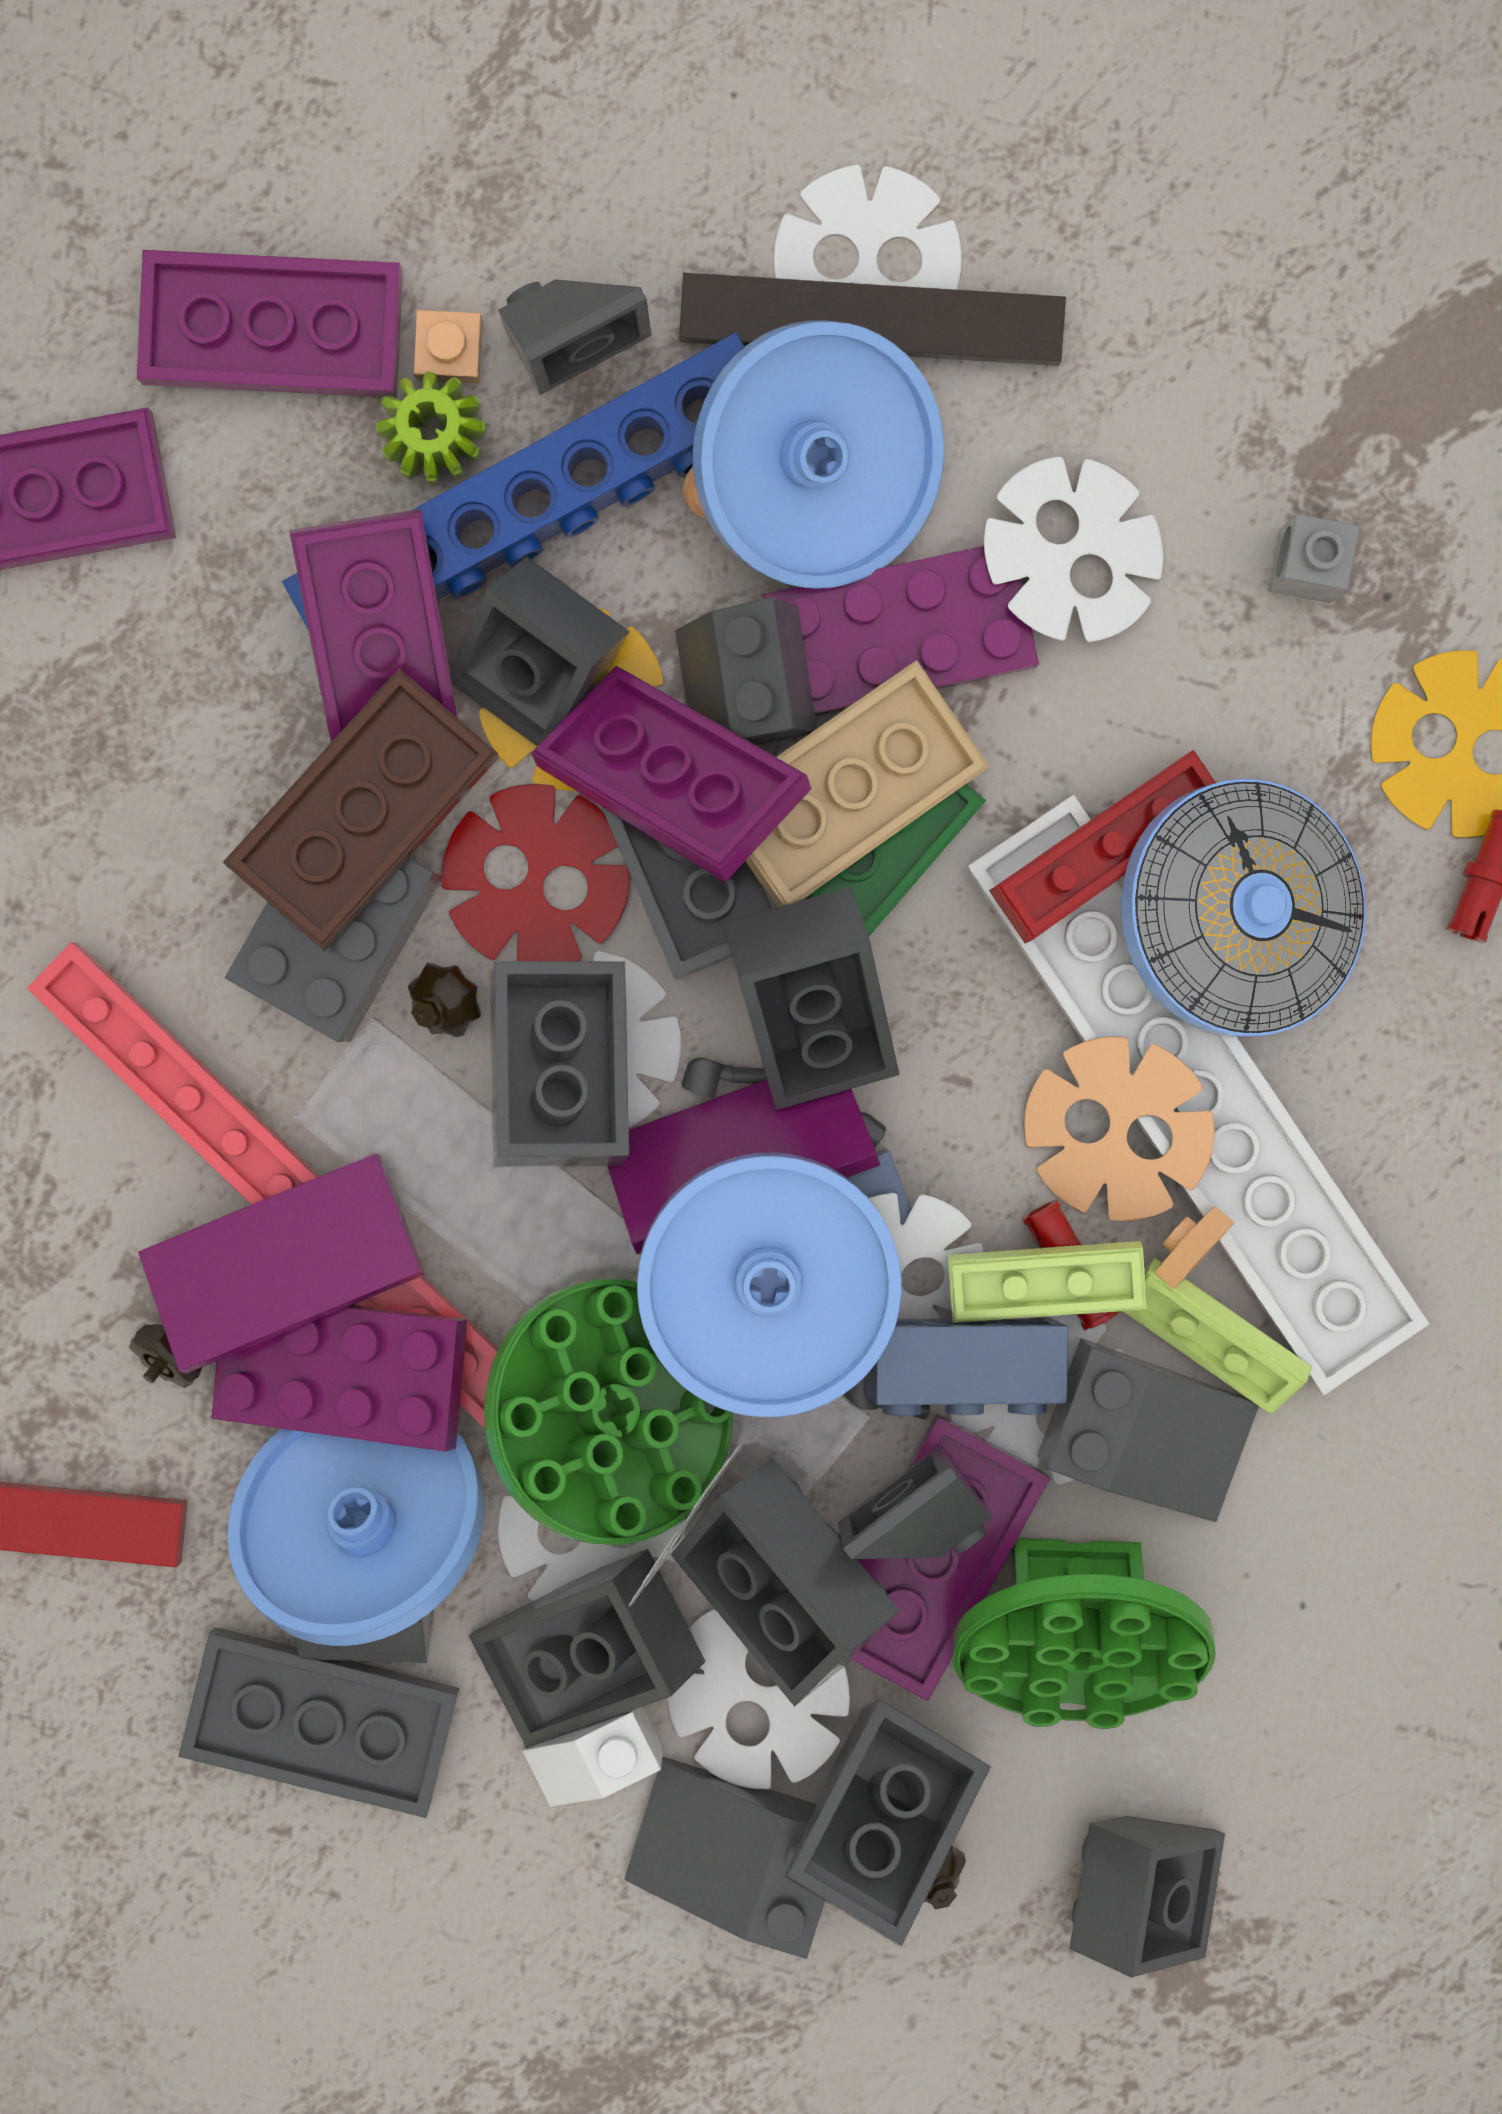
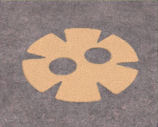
[1024,1036,1215,1221]

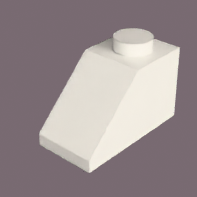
[522,1707,663,1807]

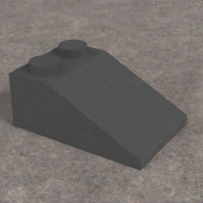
[1037,1338,1259,1522]
[469,1549,706,1748]
[785,1699,991,1946]
[625,1756,825,1959]

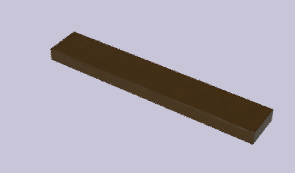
[679,272,1066,366]

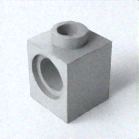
[1268,514,1360,603]

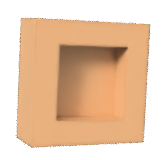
[414,310,483,384]
[1154,1206,1234,1290]

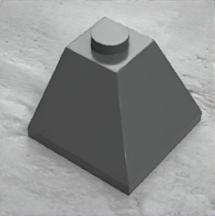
[498,279,652,395]
[838,1445,992,1559]

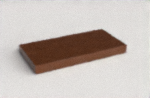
[223,668,499,952]

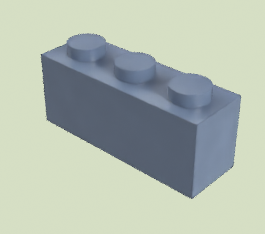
[865,1318,1068,1416]

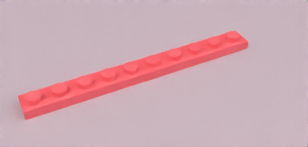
[27,942,499,1428]

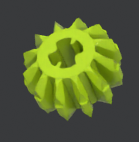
[376,371,487,485]

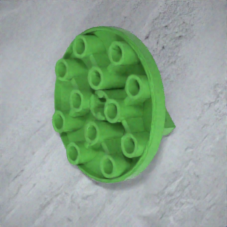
[484,1279,733,1545]
[953,1538,1216,1729]

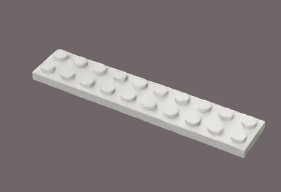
[966,795,1430,1395]

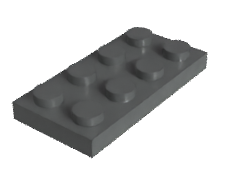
[178,1627,460,1818]

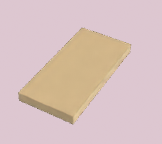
[746,660,990,907]

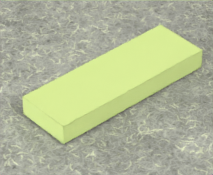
[947,1241,1147,1323]
[1122,1257,1312,1415]

